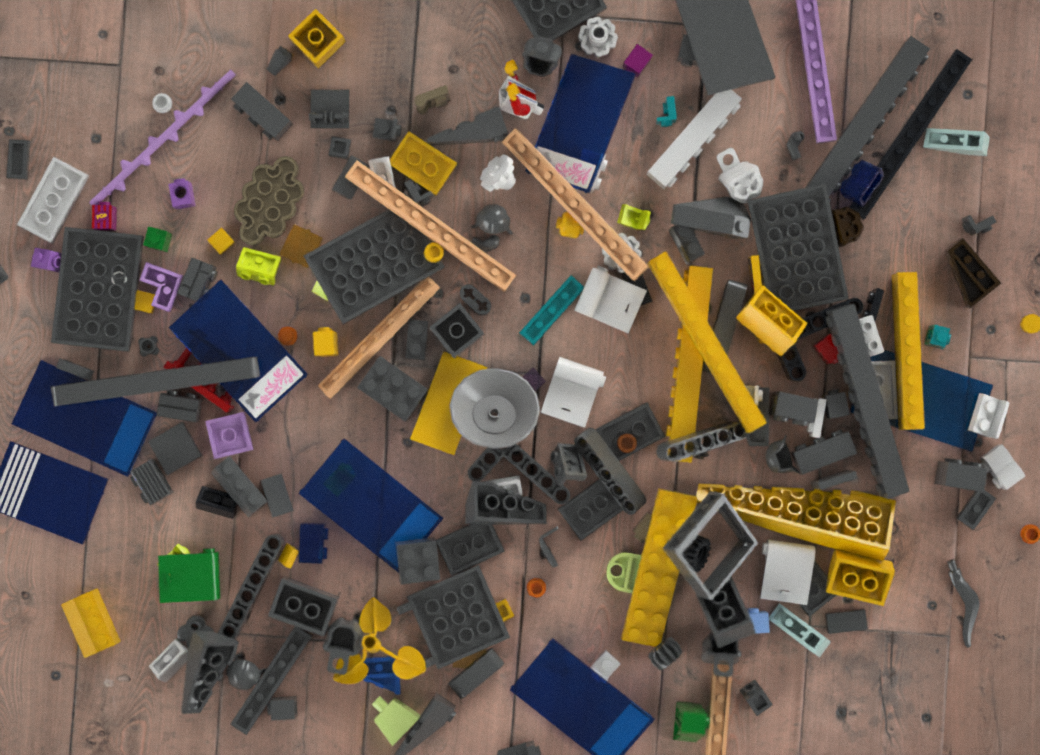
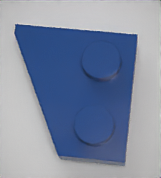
[361,656,401,695]

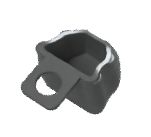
[522,36,562,77]
[323,617,364,675]
[701,632,742,677]

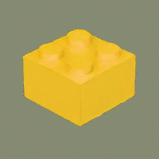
[288,9,346,69]

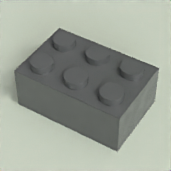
[357,356,429,422]
[695,576,755,648]
[268,577,340,637]

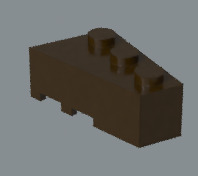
[944,238,1001,309]

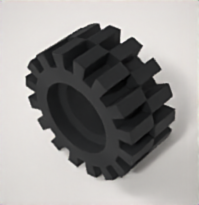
[681,535,711,572]

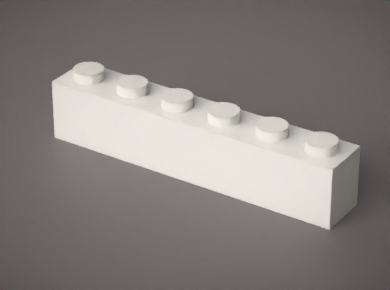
[646,90,742,189]

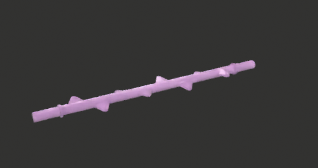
[89,70,236,205]

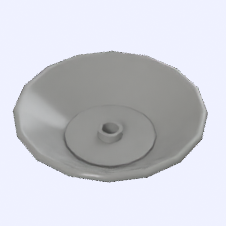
[449,368,540,449]

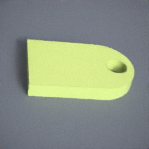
[606,552,642,593]

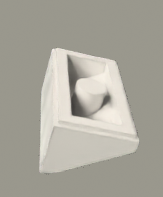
[149,638,188,682]

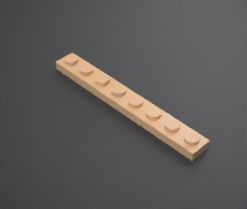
[318,277,440,399]

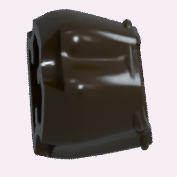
[831,207,864,247]

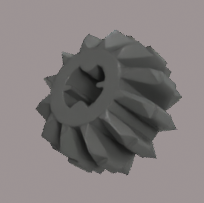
[648,637,683,670]

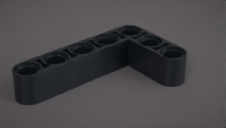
[777,298,864,382]

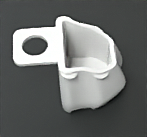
[717,148,763,204]

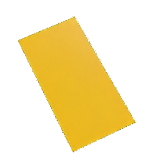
[410,351,487,455]

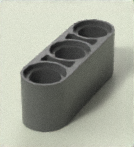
[448,648,504,699]

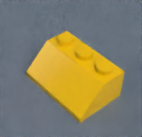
[736,285,808,356]
[826,549,895,606]
[61,588,121,658]

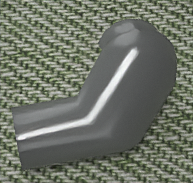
[787,131,805,161]
[471,235,500,252]

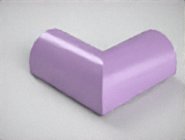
[139,262,184,312]

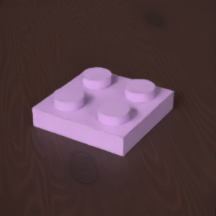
[205,412,254,459]

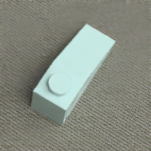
[923,128,990,156]
[769,603,831,658]

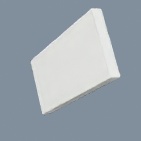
[17,157,89,244]

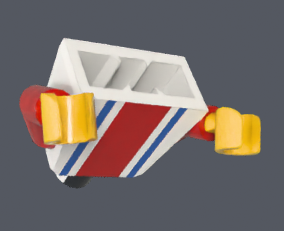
[499,59,544,119]

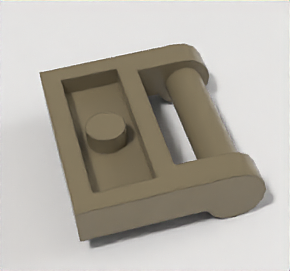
[414,85,450,114]

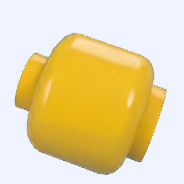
[556,211,584,239]

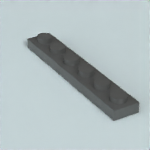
[230,626,313,735]

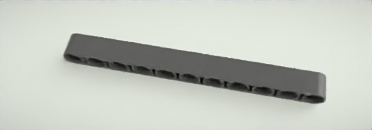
[51,357,260,406]

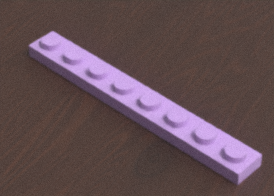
[795,0,837,144]

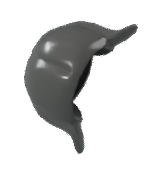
[471,204,513,235]
[765,435,799,473]
[226,659,267,690]

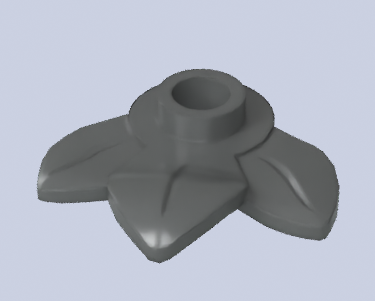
[177,615,214,648]

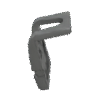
[539,526,559,567]

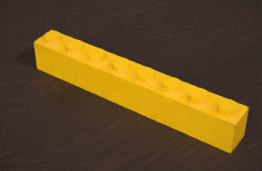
[891,272,925,430]

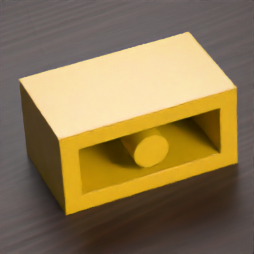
[313,327,339,357]

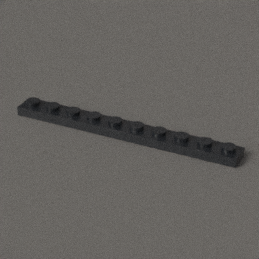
[849,49,973,220]

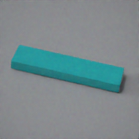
[519,275,584,346]

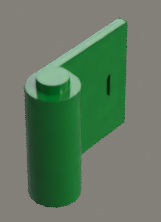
[158,548,221,603]

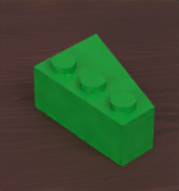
[673,701,710,742]

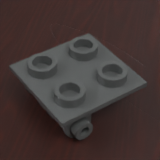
[309,90,350,129]

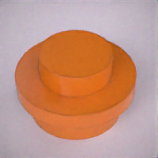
[278,326,298,346]
[1020,524,1040,544]
[527,578,546,598]

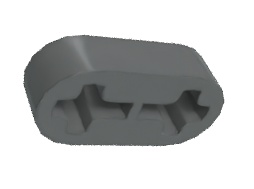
[460,284,492,315]
[56,358,94,380]

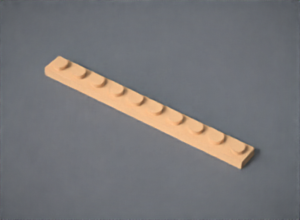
[502,128,649,281]
[345,161,516,292]

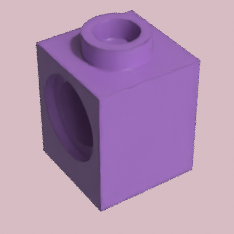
[168,178,196,209]

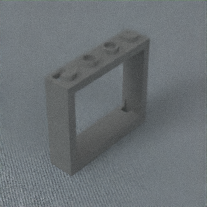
[662,491,758,600]

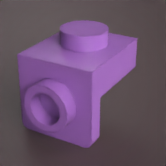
[31,248,62,272]

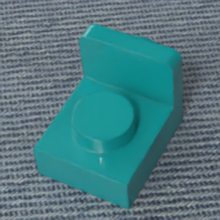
[656,96,677,127]

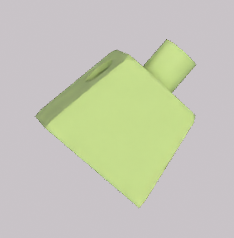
[372,696,420,746]

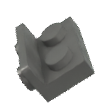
[551,443,587,486]

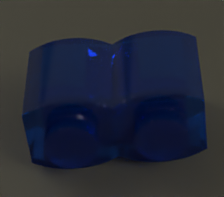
[840,160,884,206]
[299,522,329,564]

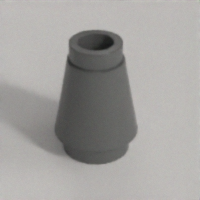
[266,46,293,76]

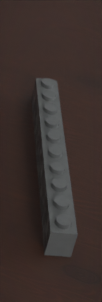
[805,36,930,202]
[826,304,910,499]

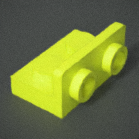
[236,247,281,286]

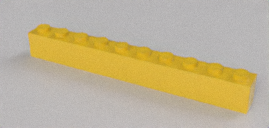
[647,251,767,433]
[666,266,713,463]

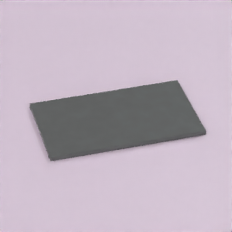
[675,0,775,95]

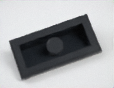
[195,486,237,519]

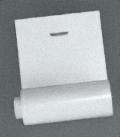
[574,265,647,334]
[540,357,606,428]
[760,539,815,605]

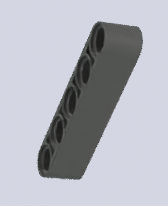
[702,279,747,373]
[656,421,748,462]
[574,428,646,515]

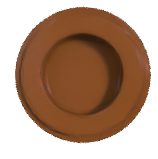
[617,433,637,453]

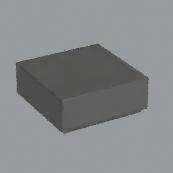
[328,136,352,159]

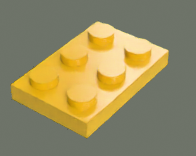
[390,131,457,196]

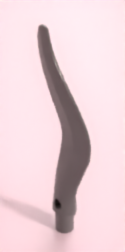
[947,559,980,648]

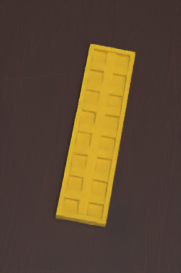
[621,488,698,647]

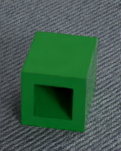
[143,226,172,252]

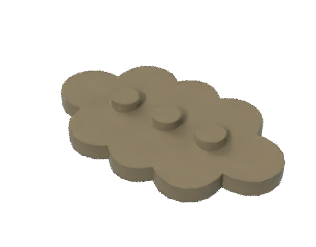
[234,156,305,246]

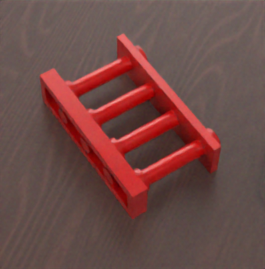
[163,329,256,413]

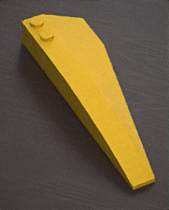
[696,483,896,561]

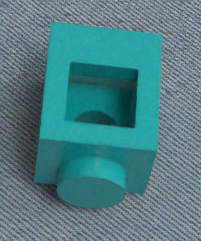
[924,324,951,350]

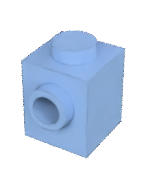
[747,608,770,634]

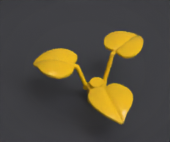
[333,597,426,685]

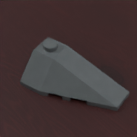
[427,106,508,146]
[671,197,751,239]
[465,481,547,525]
[181,631,239,714]
[394,692,456,755]

